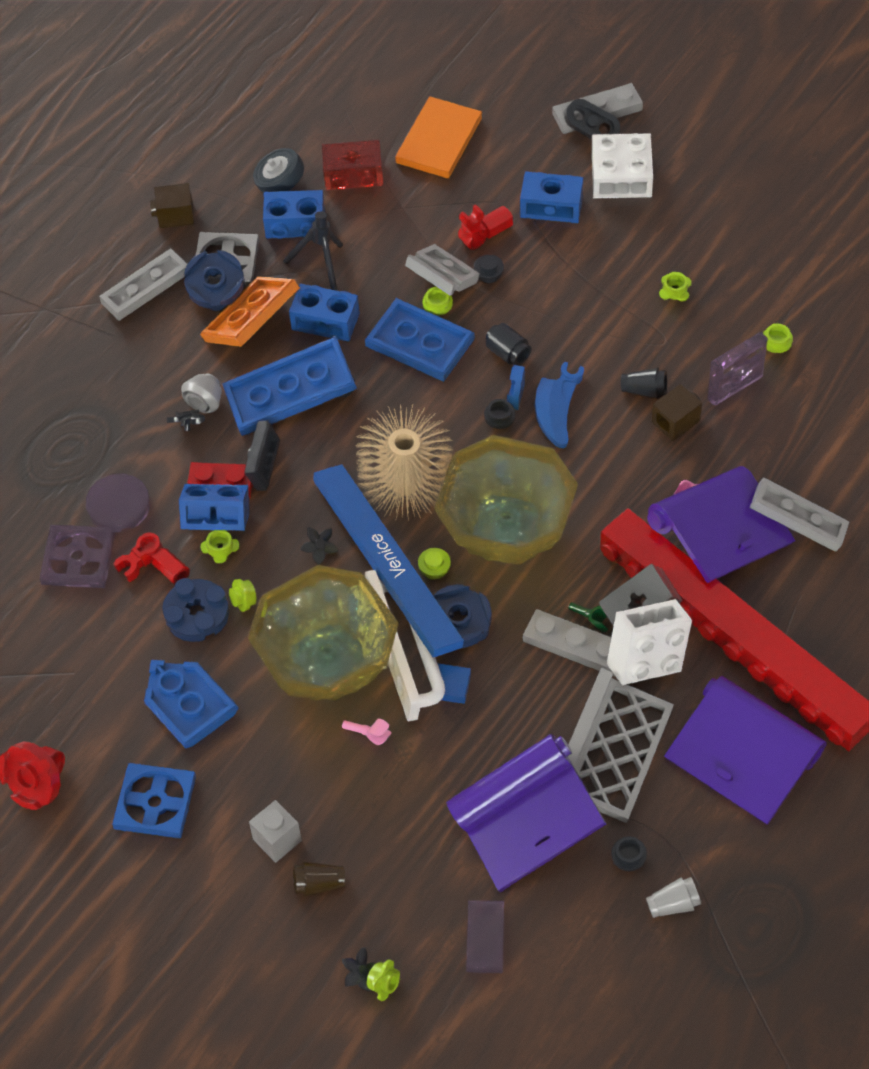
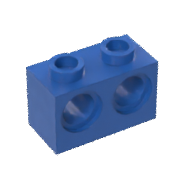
[263,190,325,239]
[289,284,360,342]
[179,484,250,531]

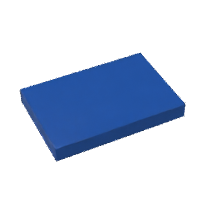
[365,298,475,382]

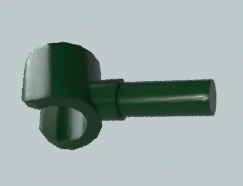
[568,602,608,632]

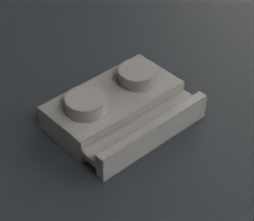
[405,244,480,296]

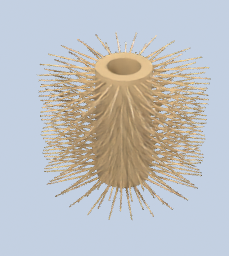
[356,404,453,521]

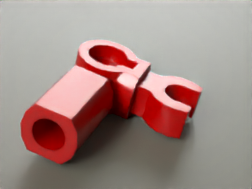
[458,204,513,250]
[113,532,190,585]

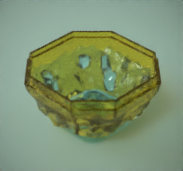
[434,435,578,565]
[248,565,399,701]

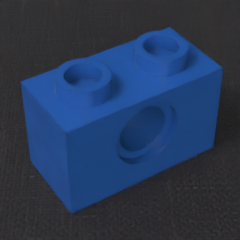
[520,171,584,223]

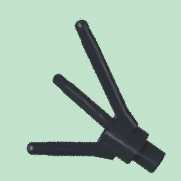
[283,211,343,291]

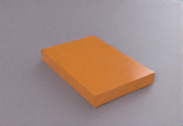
[395,96,482,179]
[201,276,300,347]

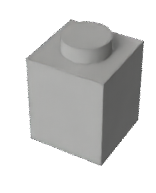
[249,800,302,863]

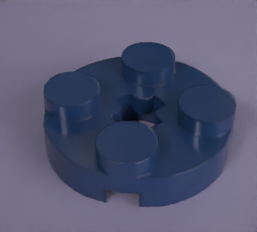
[184,250,246,311]
[162,578,229,642]
[433,585,492,648]

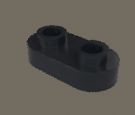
[564,99,620,139]

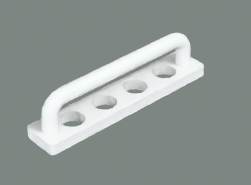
[363,570,445,721]

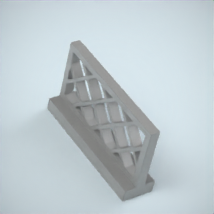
[568,668,674,823]

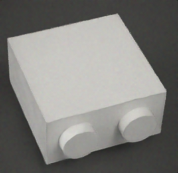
[592,133,653,198]
[607,599,692,685]

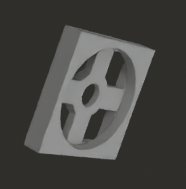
[196,232,259,287]

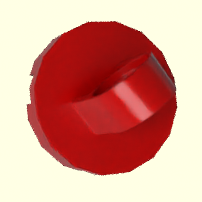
[0,741,65,810]

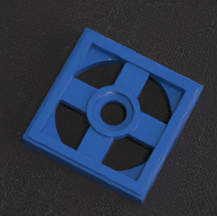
[112,763,196,838]

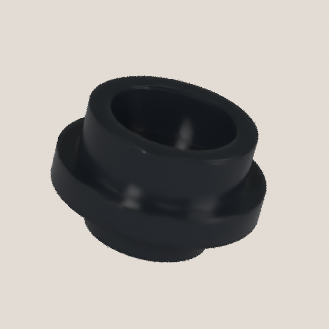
[474,255,504,283]
[484,399,515,429]
[611,836,647,871]

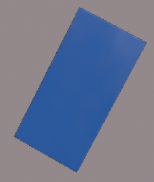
[222,337,357,436]

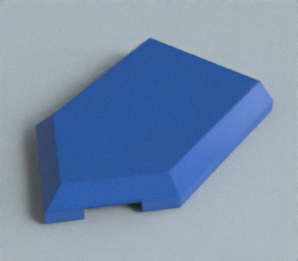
[144,660,239,748]

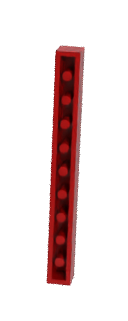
[600,508,869,752]

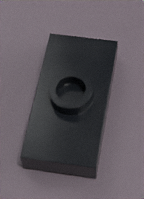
[244,421,280,491]

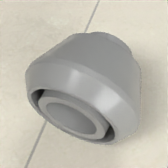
[181,373,222,413]

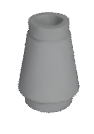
[646,877,701,918]

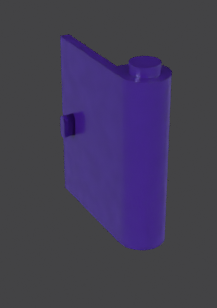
[647,466,796,583]
[664,676,827,825]
[446,734,606,892]

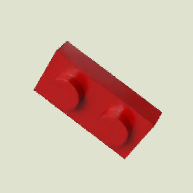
[187,462,253,498]

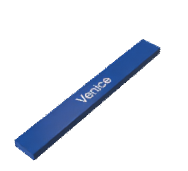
[313,464,464,658]

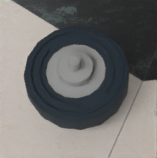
[253,148,304,193]

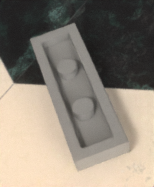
[552,83,643,134]
[99,248,187,321]
[750,477,849,552]
[523,609,615,677]

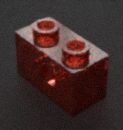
[322,140,383,190]

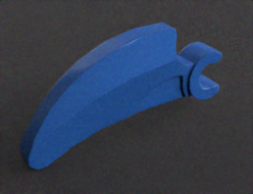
[535,362,584,448]

